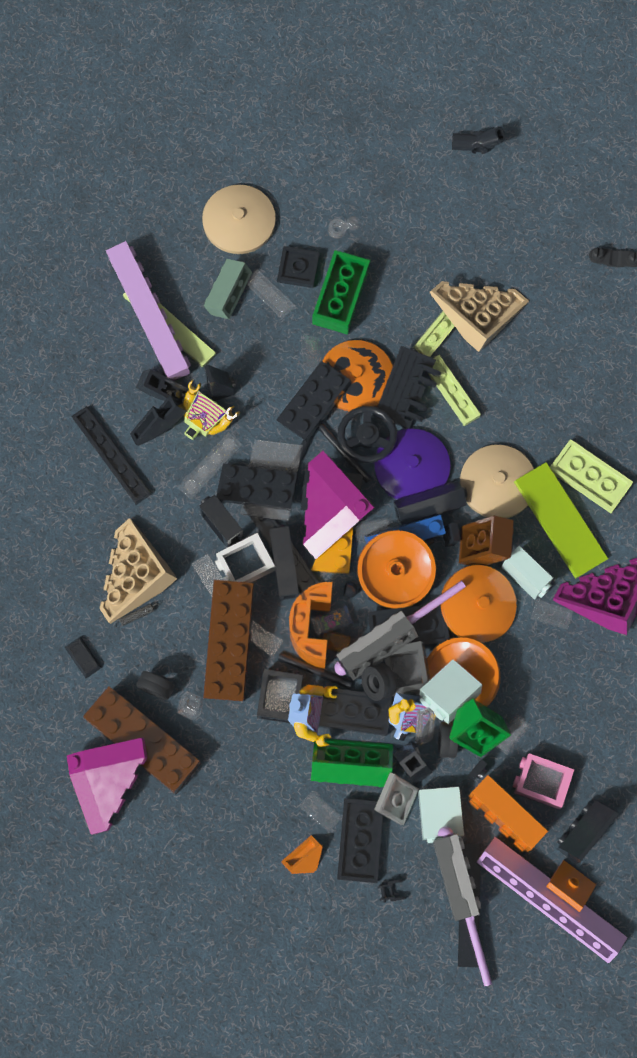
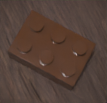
[459,515,514,566]

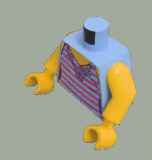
[288,685,338,747]
[389,693,436,741]

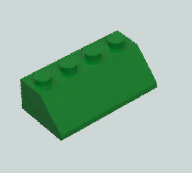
[311,739,393,787]

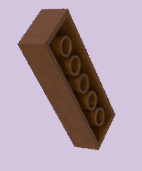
[203,580,254,701]
[83,686,201,795]

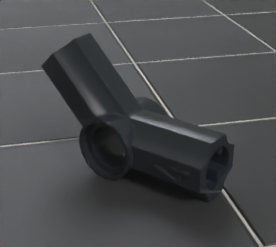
[452,126,505,154]

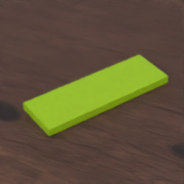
[514,462,608,579]

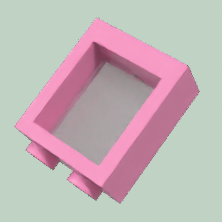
[513,754,574,809]

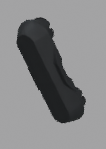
[589,248,637,267]

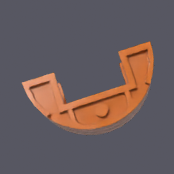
[289,582,332,669]

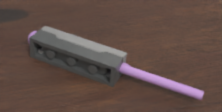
[334,581,466,680]
[432,826,492,986]

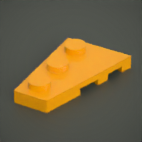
[311,527,353,574]

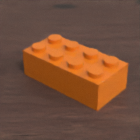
[468,775,548,852]

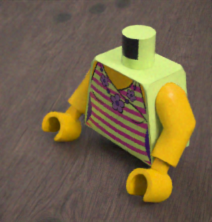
[183,380,240,440]

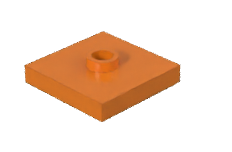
[546,860,596,912]

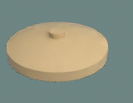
[202,185,275,254]
[460,445,534,518]

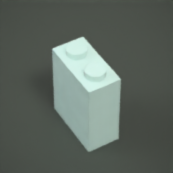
[502,546,553,600]
[419,660,482,724]
[418,787,464,843]

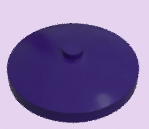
[374,429,450,500]

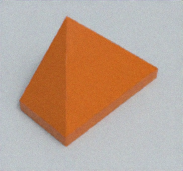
[281,835,322,874]

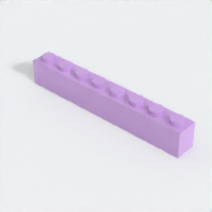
[106,241,191,381]
[477,837,627,963]

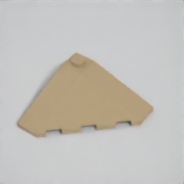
[430,281,529,352]
[100,518,177,624]

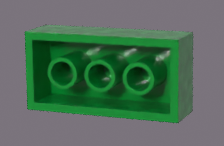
[312,250,370,335]

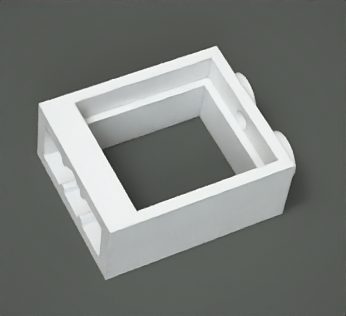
[215,533,275,583]

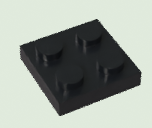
[277,246,320,288]

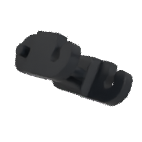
[377,879,406,903]

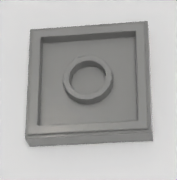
[374,773,419,825]

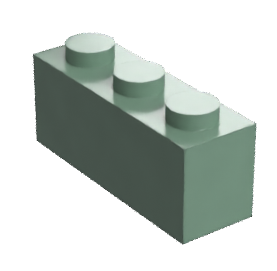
[204,259,252,319]

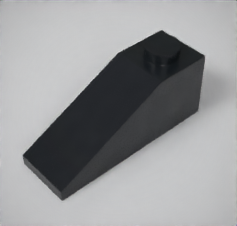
[204,365,236,401]
[136,369,197,403]

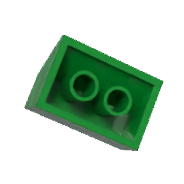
[450,699,511,757]

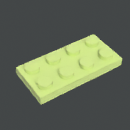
[550,439,633,513]

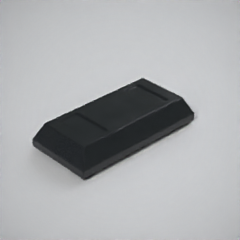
[64,636,102,678]

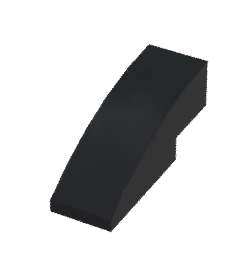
[130,395,187,446]

